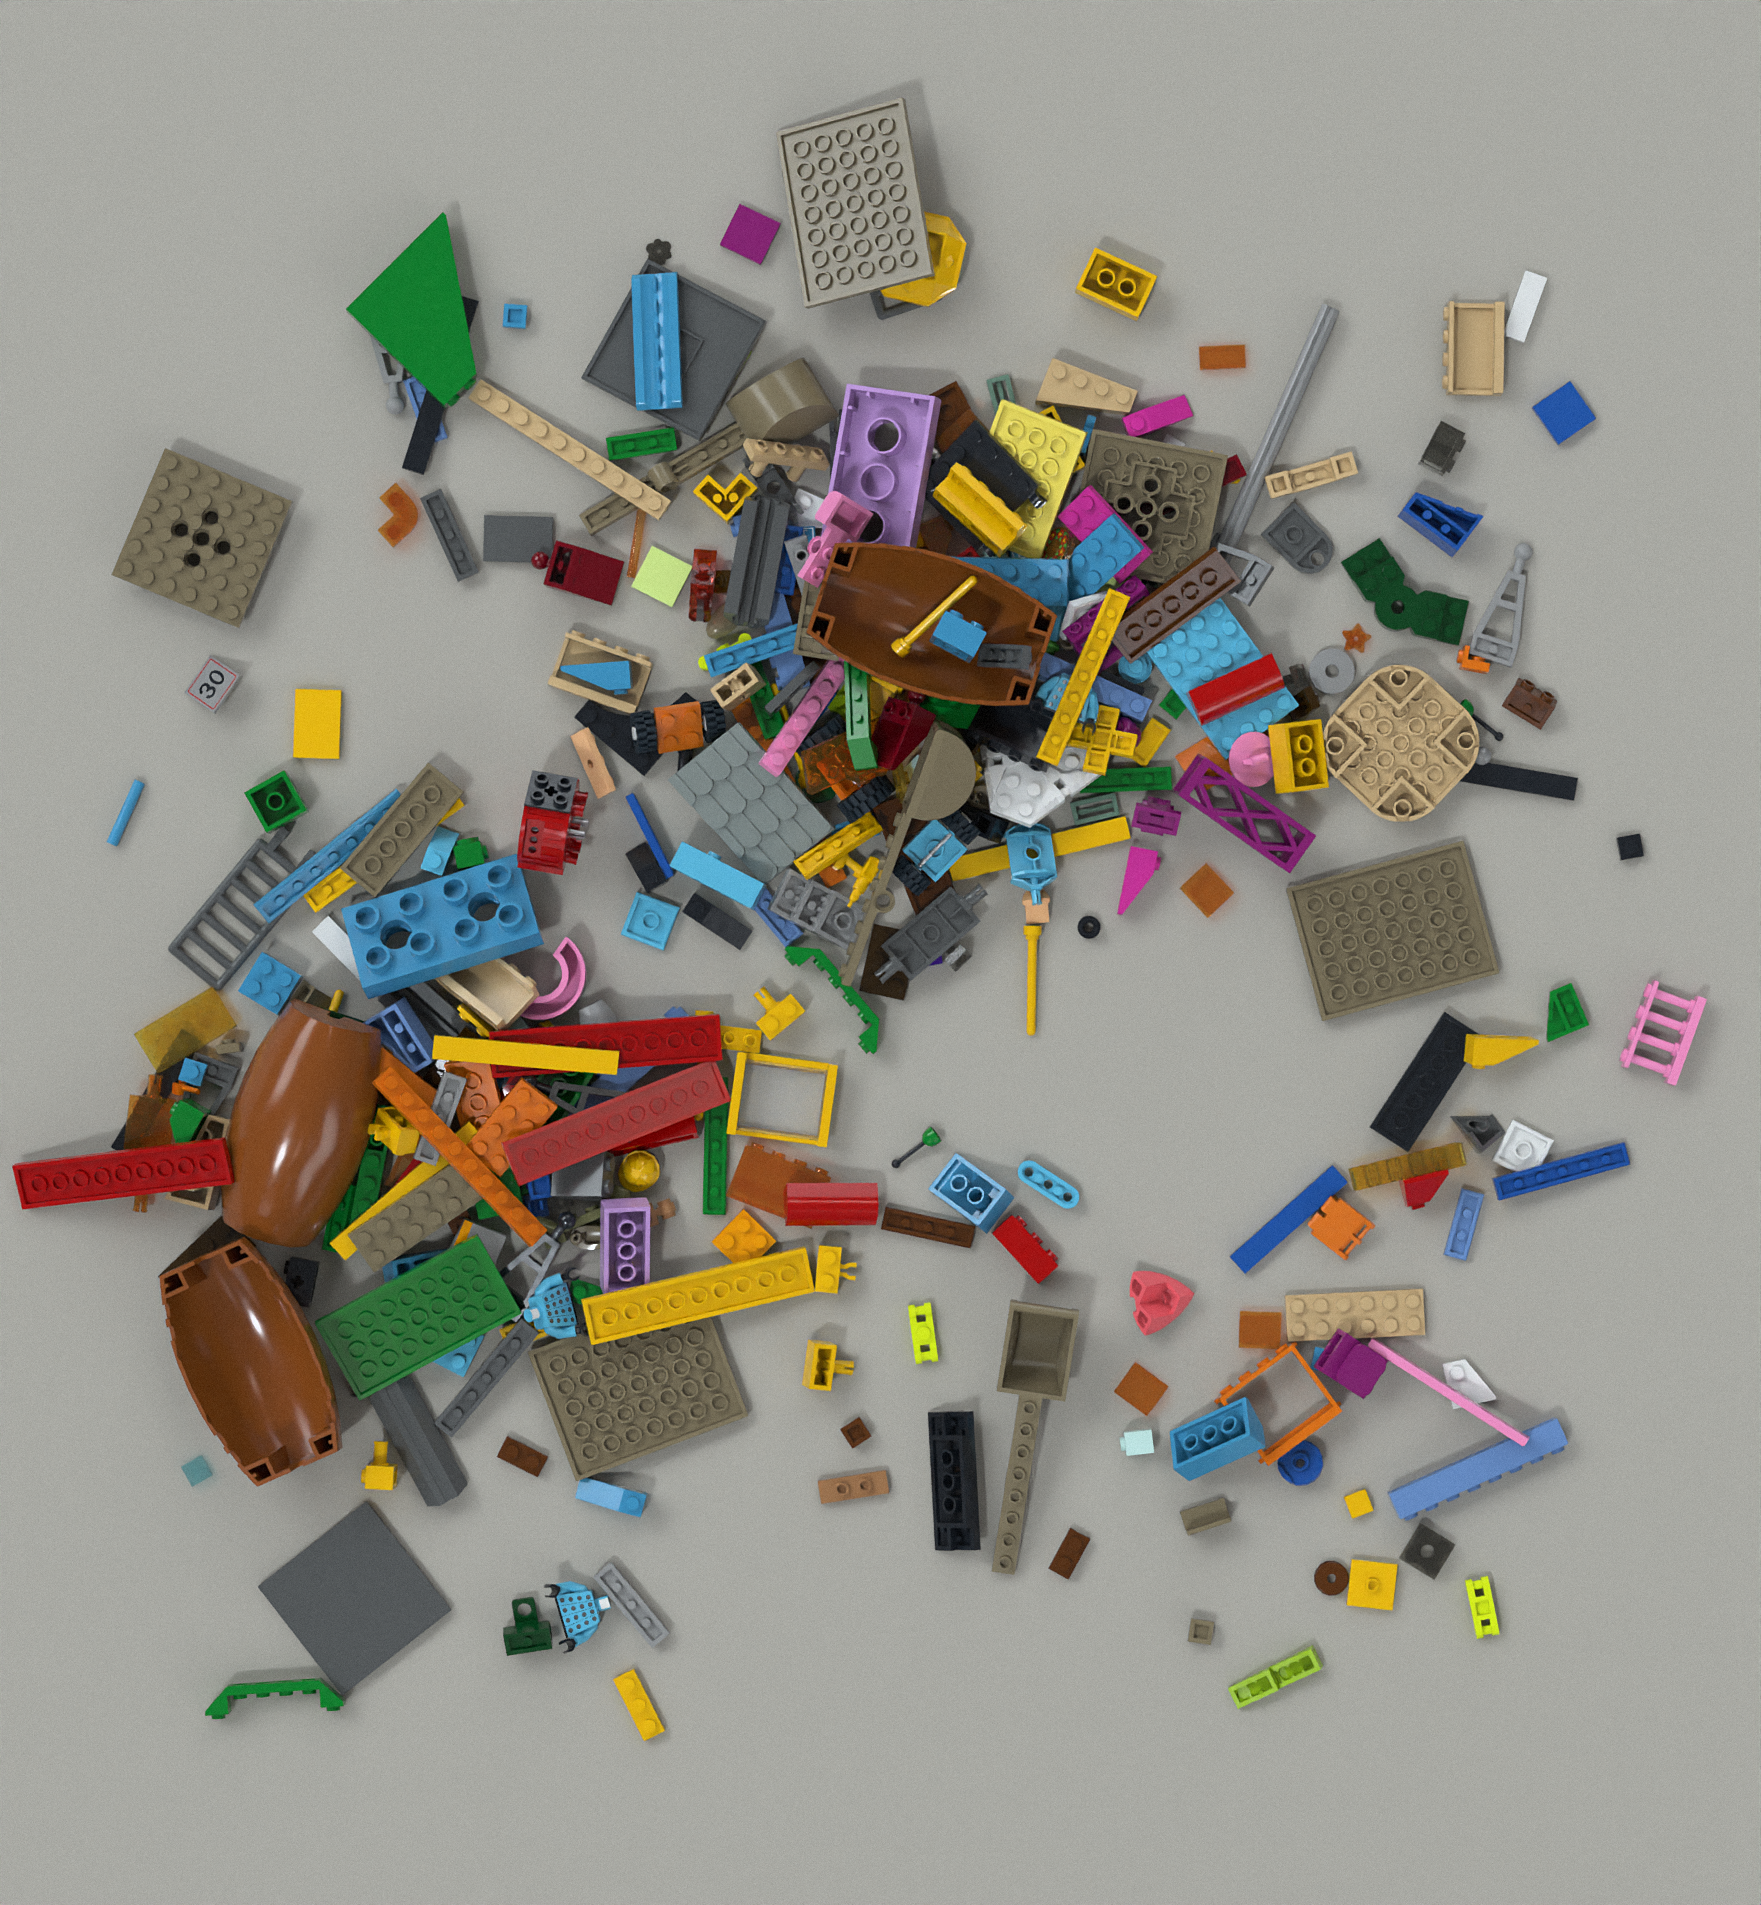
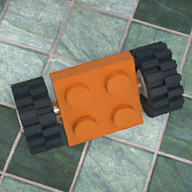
[630,700,727,754]

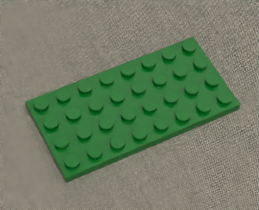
[315,1233,522,1401]

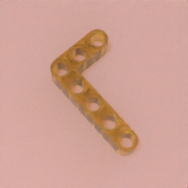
[1348,1142,1468,1191]

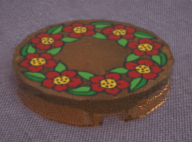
[1041,527,1075,561]

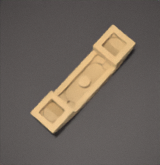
[1264,451,1358,499]

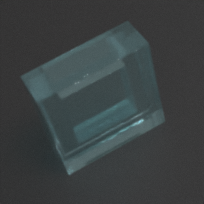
[181,1455,213,1487]

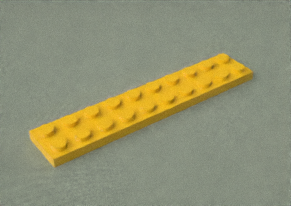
[581,1246,815,1345]

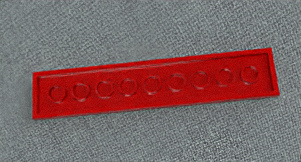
[489,1014,722,1078]
[501,1061,731,1186]
[12,1137,235,1210]

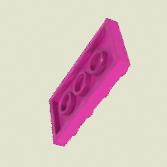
[1058,485,1153,584]

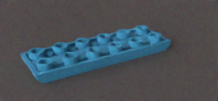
[631,272,683,411]

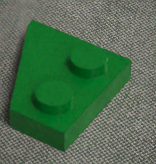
[1546,983,1589,1042]

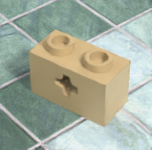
[710,663,766,711]

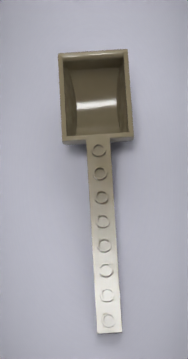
[579,357,839,536]
[838,719,976,986]
[992,1299,1079,1575]

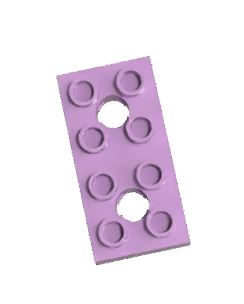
[821,384,941,548]

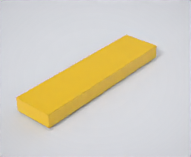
[793,811,883,880]

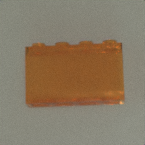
[726,1142,832,1229]

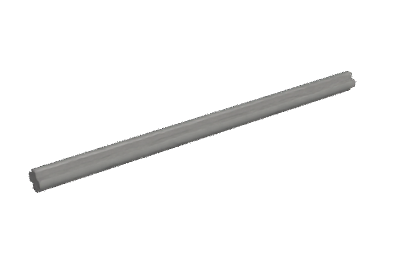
[1218,304,1340,564]

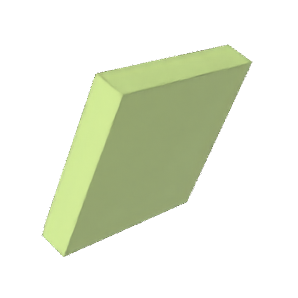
[631,546,693,607]

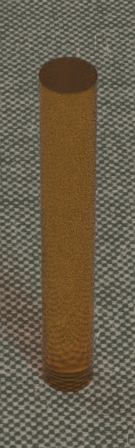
[627,509,646,579]

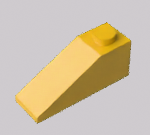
[1464,1034,1539,1069]

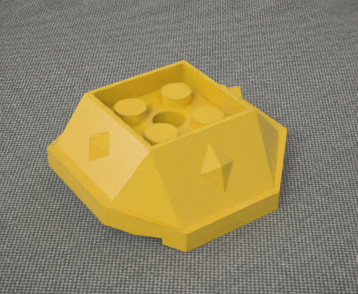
[880,211,967,307]

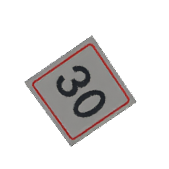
[184,655,242,714]

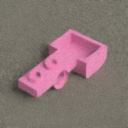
[797,491,874,588]

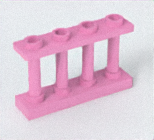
[1619,980,1707,1086]

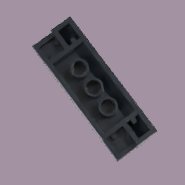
[928,1410,981,1551]

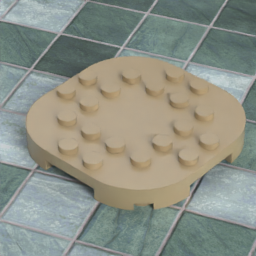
[1323,664,1479,822]

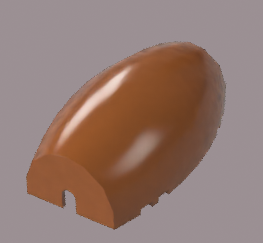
[806,542,1057,706]
[221,999,381,1248]
[159,1237,343,1487]

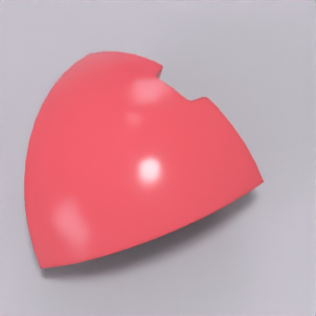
[1130,1271,1194,1336]

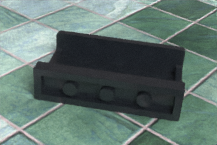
[963,700,1055,773]

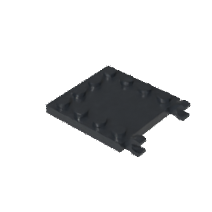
[925,420,1047,557]

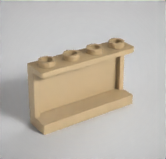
[1442,301,1505,396]
[547,630,653,714]
[435,957,540,1031]

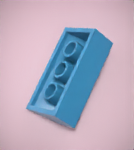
[1169,1397,1266,1481]

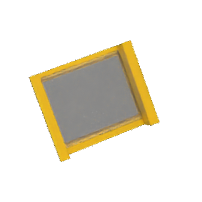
[726,1052,838,1147]

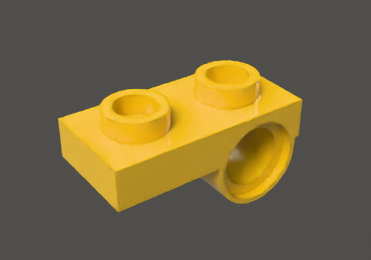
[720,1025,762,1053]

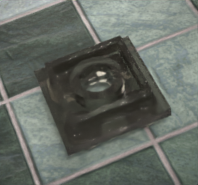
[1399,1523,1456,1580]

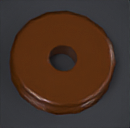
[1314,1561,1349,1596]

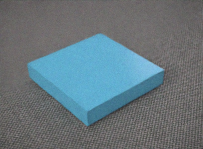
[621,892,680,951]

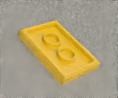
[293,689,342,759]

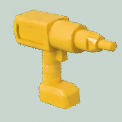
[832,854,880,908]

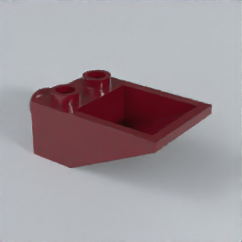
[531,540,625,606]
[872,691,936,771]

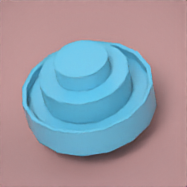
[1118,654,1152,684]

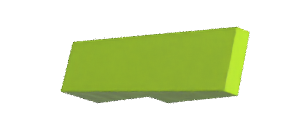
[1228,1645,1323,1709]

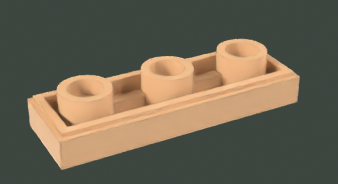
[570,727,616,799]

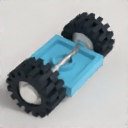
[892,809,981,896]

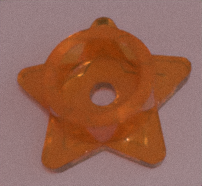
[1342,623,1371,653]

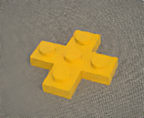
[1066,705,1138,776]

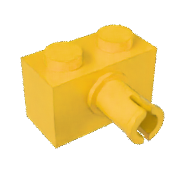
[753,986,806,1041]
[802,1339,854,1391]
[361,1441,398,1490]

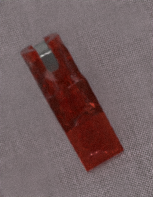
[688,549,717,623]

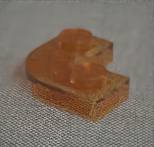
[378,483,418,548]

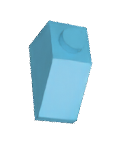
[420,826,460,877]

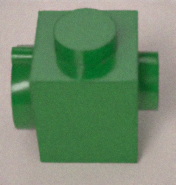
[453,837,489,870]

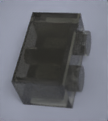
[1418,421,1466,476]

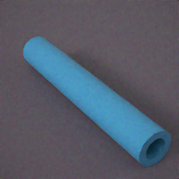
[107,780,145,846]

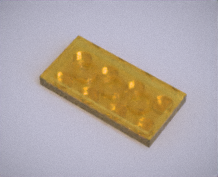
[134,987,237,1074]

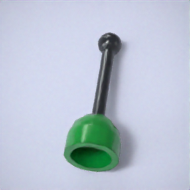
[1460,698,1504,741]
[891,1127,942,1168]

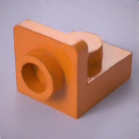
[1456,645,1490,674]

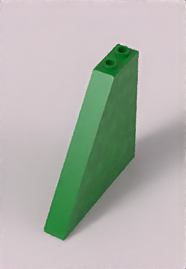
[346,212,477,408]

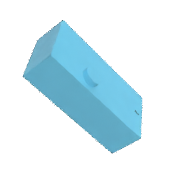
[669,841,767,911]

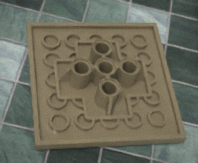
[1067,429,1228,584]
[111,448,293,628]

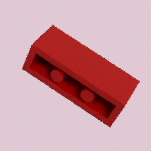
[991,1214,1059,1284]

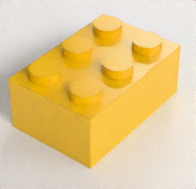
[1075,247,1157,321]
[1268,719,1329,794]

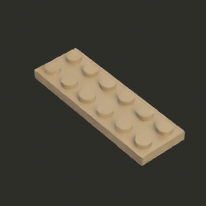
[1285,1289,1425,1342]

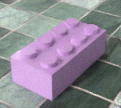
[600,1197,650,1294]

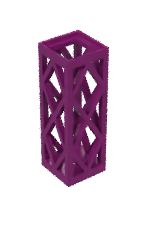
[1172,754,1316,873]

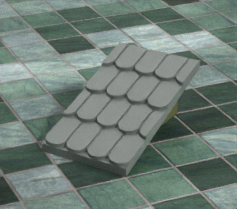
[668,722,836,885]

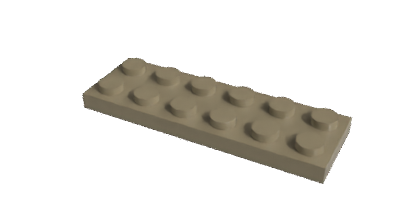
[340,762,464,898]
[348,1164,483,1273]

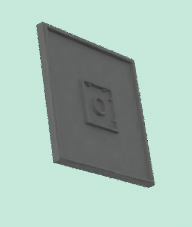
[581,258,767,442]
[258,1501,452,1696]

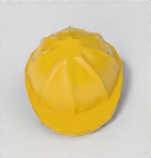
[618,1150,660,1192]

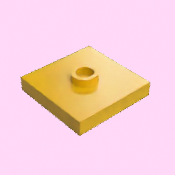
[1346,1559,1398,1611]

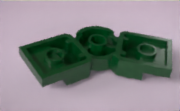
[1340,538,1469,646]

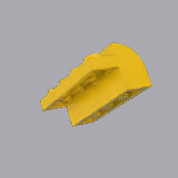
[933,462,1027,558]

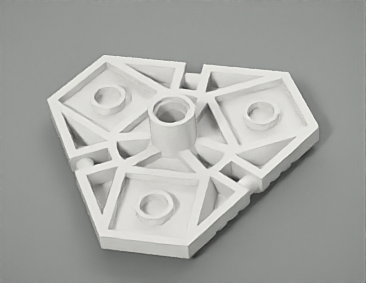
[979,722,1101,828]

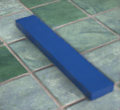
[1492,1142,1630,1201]
[1229,1165,1348,1274]

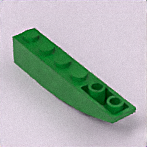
[349,1104,391,1225]

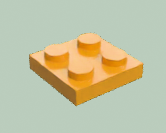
[712,1209,776,1263]

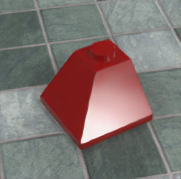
[1399,1169,1449,1210]

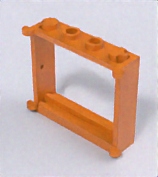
[1214,1341,1342,1466]

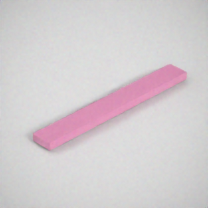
[1368,1337,1530,1446]

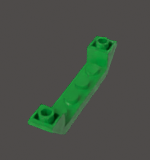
[844,661,878,771]
[784,946,879,1054]
[205,1678,346,1719]

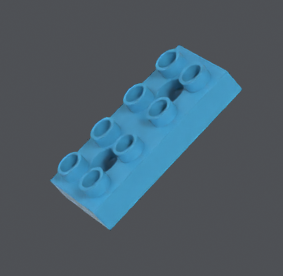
[341,854,544,999]

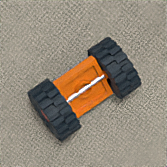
[796,714,896,824]

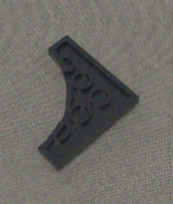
[574,692,696,777]

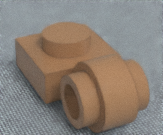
[649,1198,676,1227]

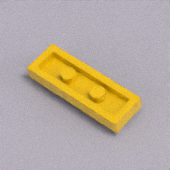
[613,1668,665,1741]

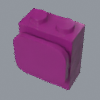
[1313,1328,1389,1399]

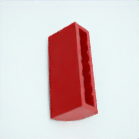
[1186,653,1285,726]
[607,1116,699,1157]
[783,1183,879,1226]

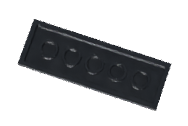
[1369,1012,1478,1152]

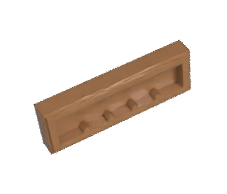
[818,1470,889,1504]

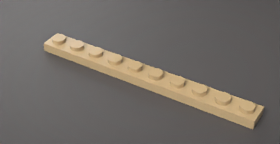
[468,379,671,521]

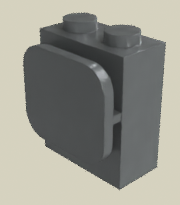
[551,1151,616,1201]

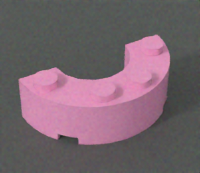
[520,937,587,1020]

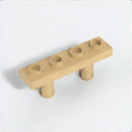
[743,438,830,482]

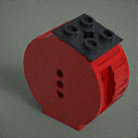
[517,770,589,875]

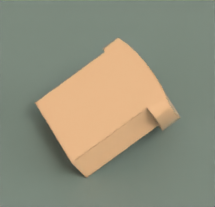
[1022,889,1050,924]

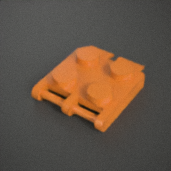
[1307,1196,1376,1260]

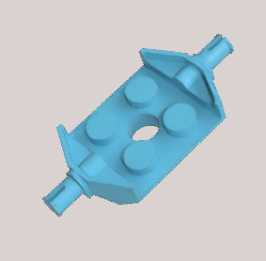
[1004,823,1057,906]

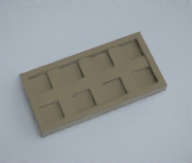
[793,580,839,661]

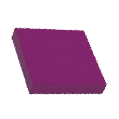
[720,204,781,265]

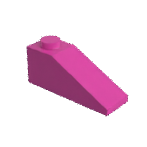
[1121,395,1193,438]
[1117,846,1161,915]

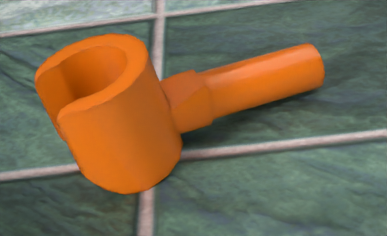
[172,1080,200,1096]

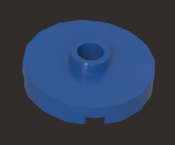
[1277,1440,1323,1486]

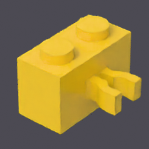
[368,1107,420,1156]
[815,1245,857,1294]

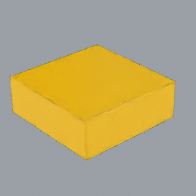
[1343,1489,1374,1519]

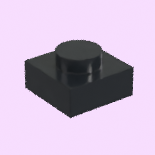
[1616,834,1644,861]

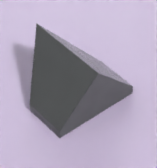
[1450,1114,1506,1154]

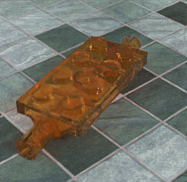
[123,1074,176,1213]

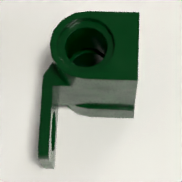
[503,1597,553,1656]

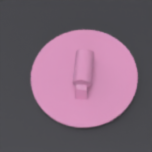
[1229,732,1274,787]

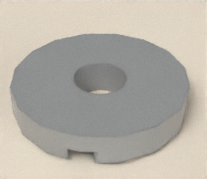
[1309,648,1355,695]

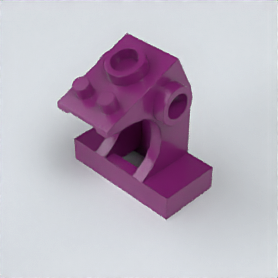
[1131,796,1181,836]

